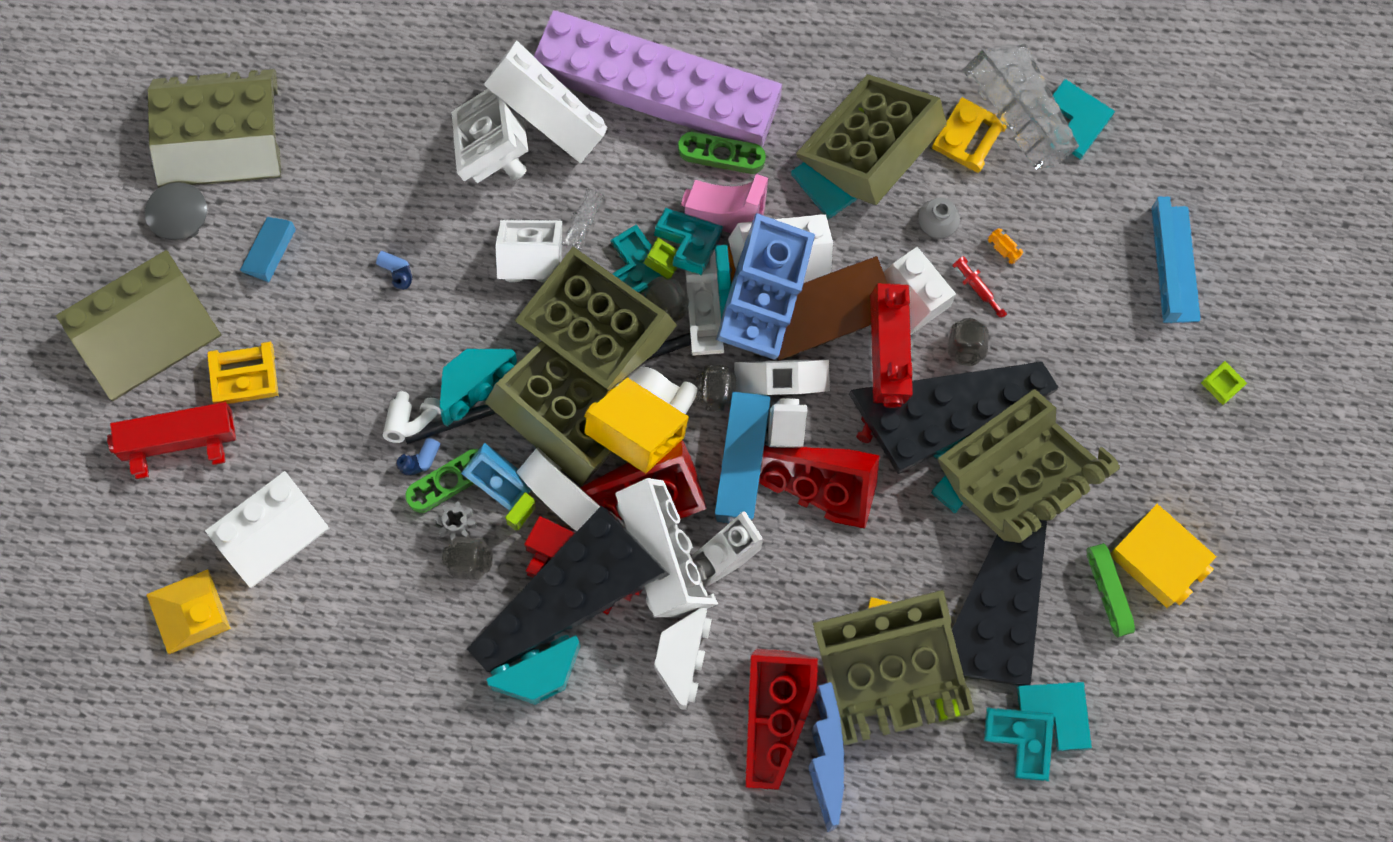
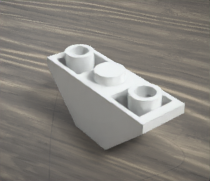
[734,359,830,395]
[768,398,807,448]
[691,512,763,588]
[654,607,712,710]

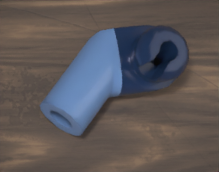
[376,251,413,290]
[396,438,441,476]

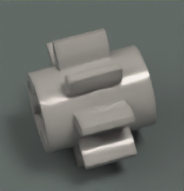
[435,501,477,544]

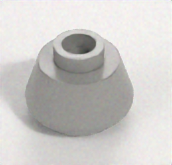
[918,198,960,238]

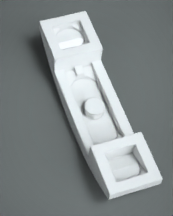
[685,249,724,356]
[516,448,626,531]

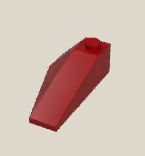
[580,440,707,520]
[759,445,880,529]
[745,649,818,790]

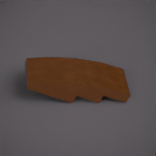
[776,256,888,361]

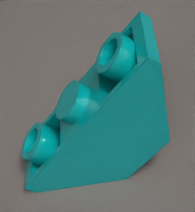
[440,349,517,426]
[486,635,581,705]

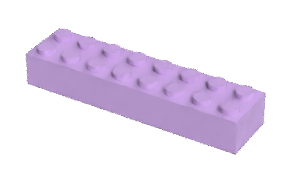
[534,10,782,147]

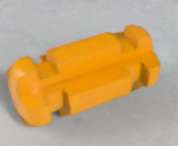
[988,228,1023,264]

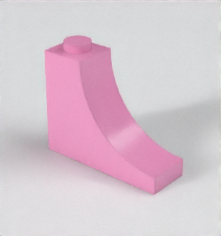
[681,174,768,233]

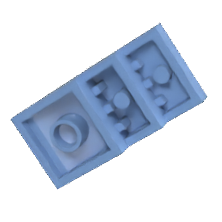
[716,213,815,360]
[808,682,844,832]

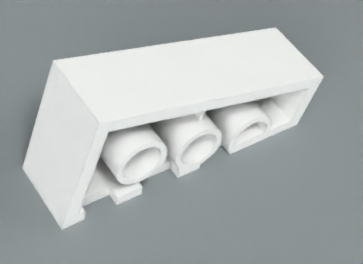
[484,41,607,163]
[615,478,718,618]

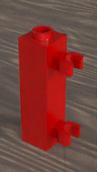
[870,283,913,408]
[107,402,236,479]
[524,516,645,615]

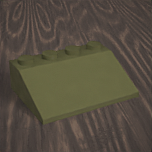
[796,74,947,205]
[515,247,677,391]
[55,250,222,402]
[485,341,613,487]

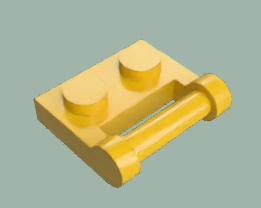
[932,97,1009,173]
[207,341,279,404]

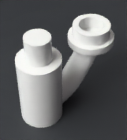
[383,391,441,443]

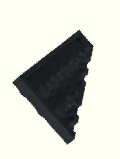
[849,362,1059,474]
[467,506,670,673]
[952,520,1047,686]

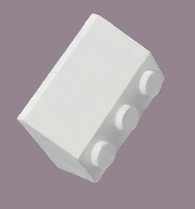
[728,214,833,283]
[205,471,330,588]

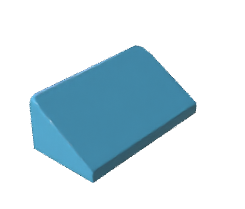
[240,217,296,282]
[461,443,531,511]

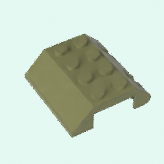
[148,69,281,188]
[938,389,1120,543]
[813,590,975,746]

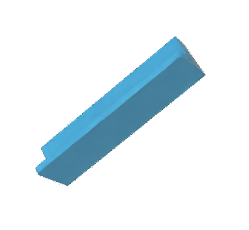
[1151,196,1201,323]
[715,392,770,524]

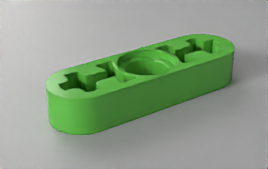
[678,132,766,174]
[406,449,478,513]
[1086,543,1135,637]

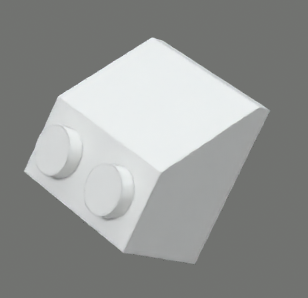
[496,220,562,283]
[884,247,956,335]

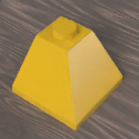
[146,569,231,654]

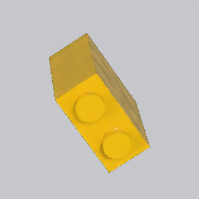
[584,377,689,474]
[1110,503,1217,608]

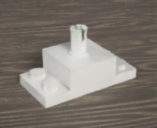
[451,89,528,183]

